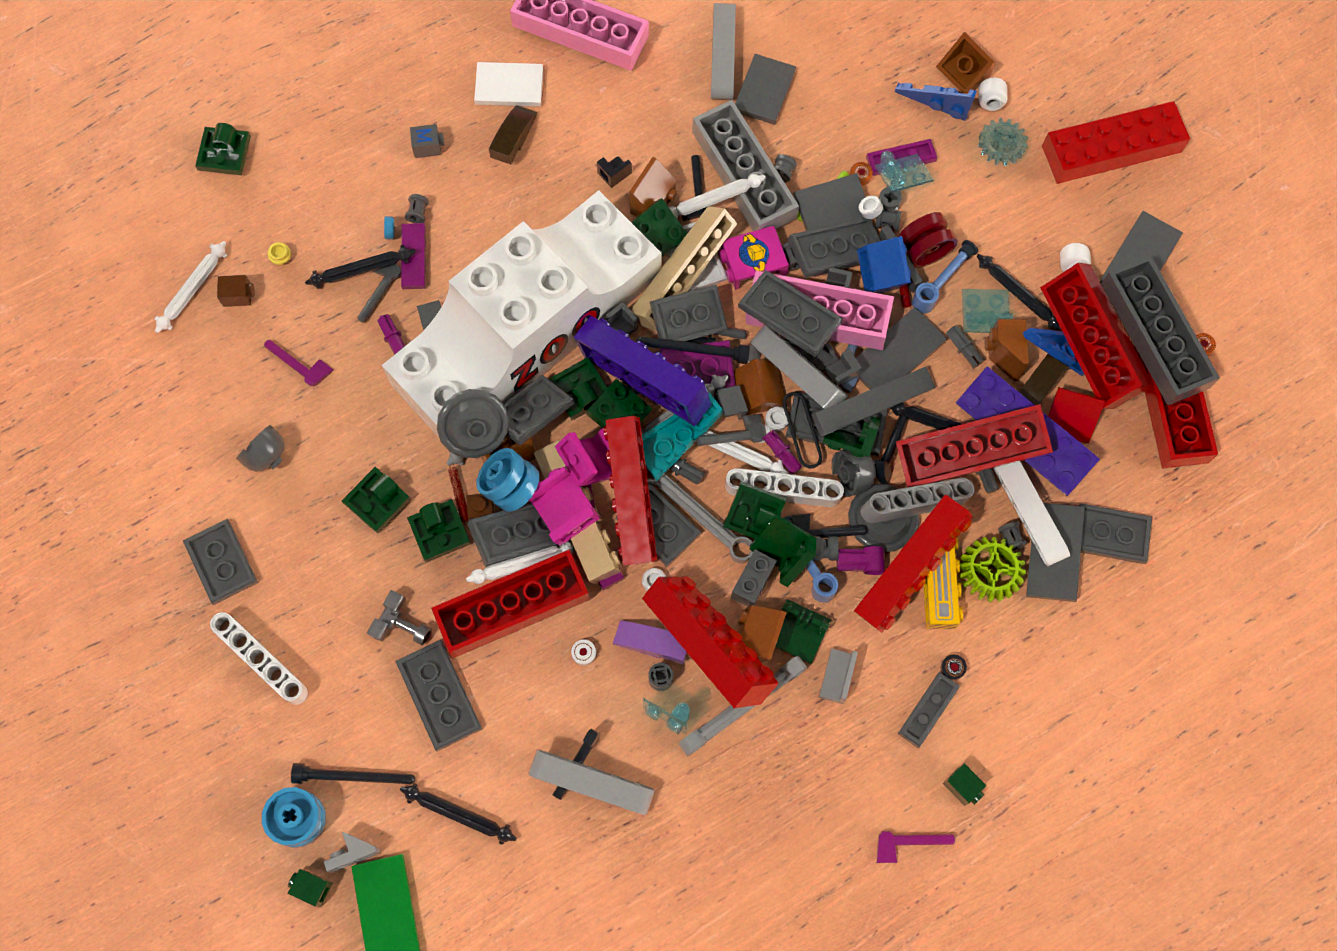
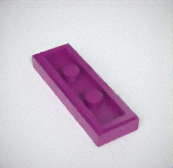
[866,139,937,176]
[401,223,426,290]

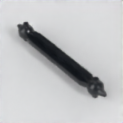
[305,245,416,289]
[976,254,1062,331]
[890,402,962,430]
[400,783,517,845]

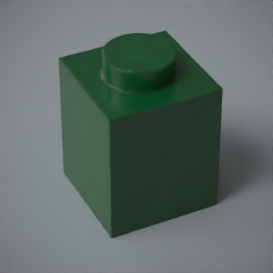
[942,763,987,806]
[287,869,333,907]

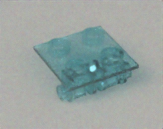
[875,151,934,193]
[962,289,1013,333]
[643,698,690,734]

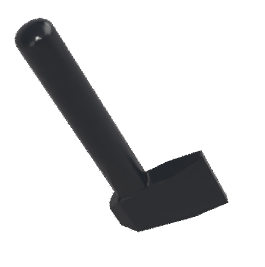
[682,155,707,221]
[791,514,867,538]

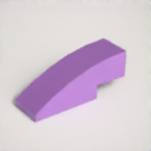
[613,620,687,664]

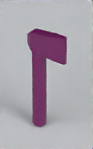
[264,340,334,386]
[876,831,955,863]

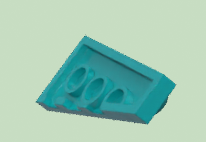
[642,392,723,482]

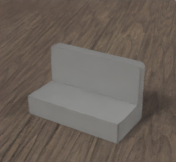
[819,649,858,704]

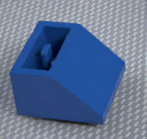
[857,236,911,293]

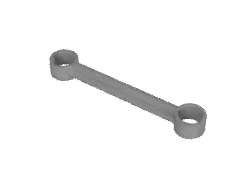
[647,474,753,564]
[678,656,808,757]

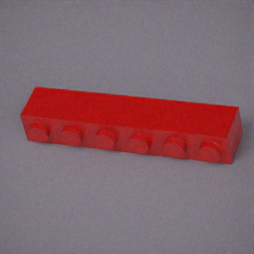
[603,416,658,566]
[854,494,973,633]

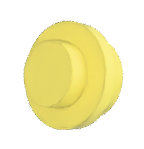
[268,242,291,265]

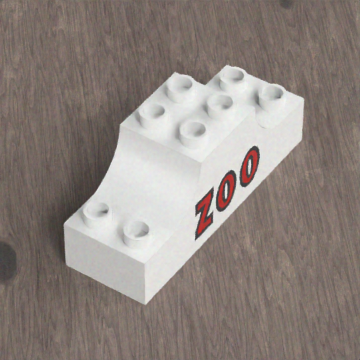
[382,190,661,437]

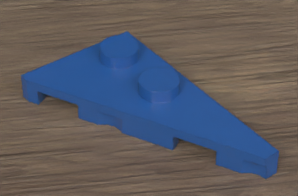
[894,83,977,121]
[1023,328,1084,376]

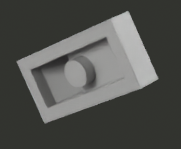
[324,832,381,873]

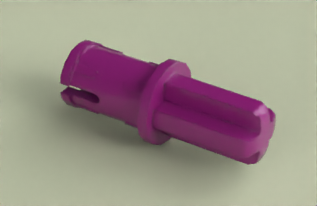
[377,314,405,355]
[763,429,802,474]

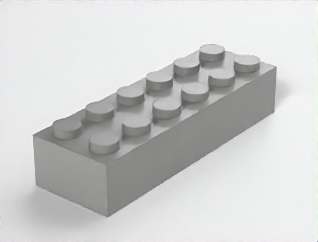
[692,100,799,231]

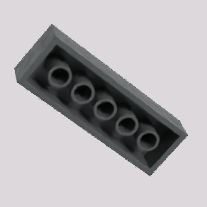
[1101,255,1220,405]

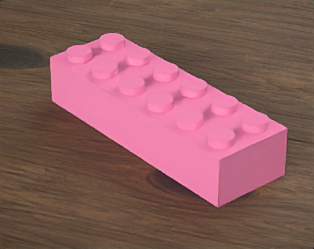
[510,0,649,71]
[746,271,894,350]

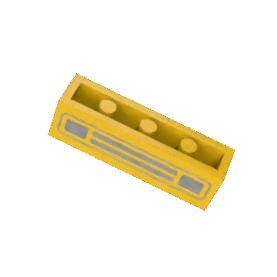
[923,537,963,629]

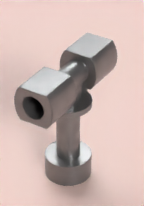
[367,590,432,646]

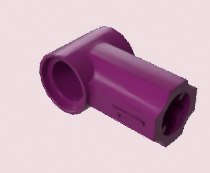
[836,546,885,575]

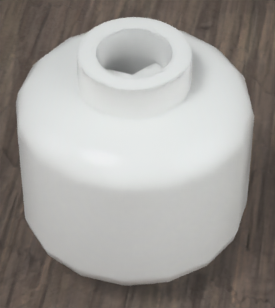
[978,77,1007,111]
[1060,243,1091,272]

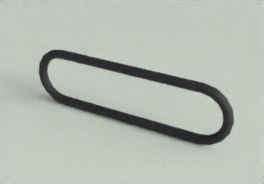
[782,392,822,469]

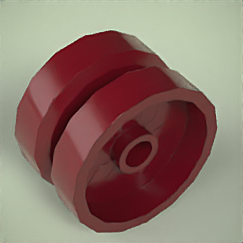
[898,212,958,268]

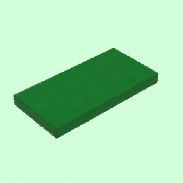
[351,854,421,951]

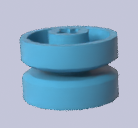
[476,448,539,512]
[262,787,326,848]

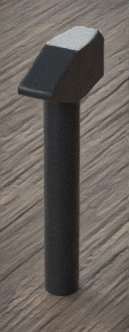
[875,415,908,484]
[552,728,600,800]

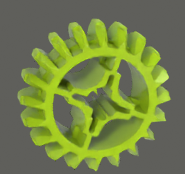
[959,537,1026,602]

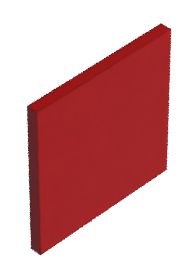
[1048,387,1105,444]

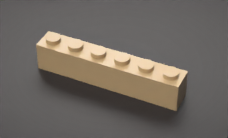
[630,206,737,331]
[534,440,621,585]

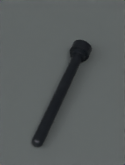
[636,336,750,364]
[291,763,415,784]

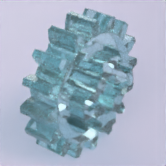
[978,118,1028,166]

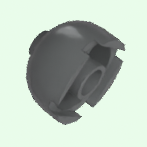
[236,425,284,472]
[832,449,876,497]

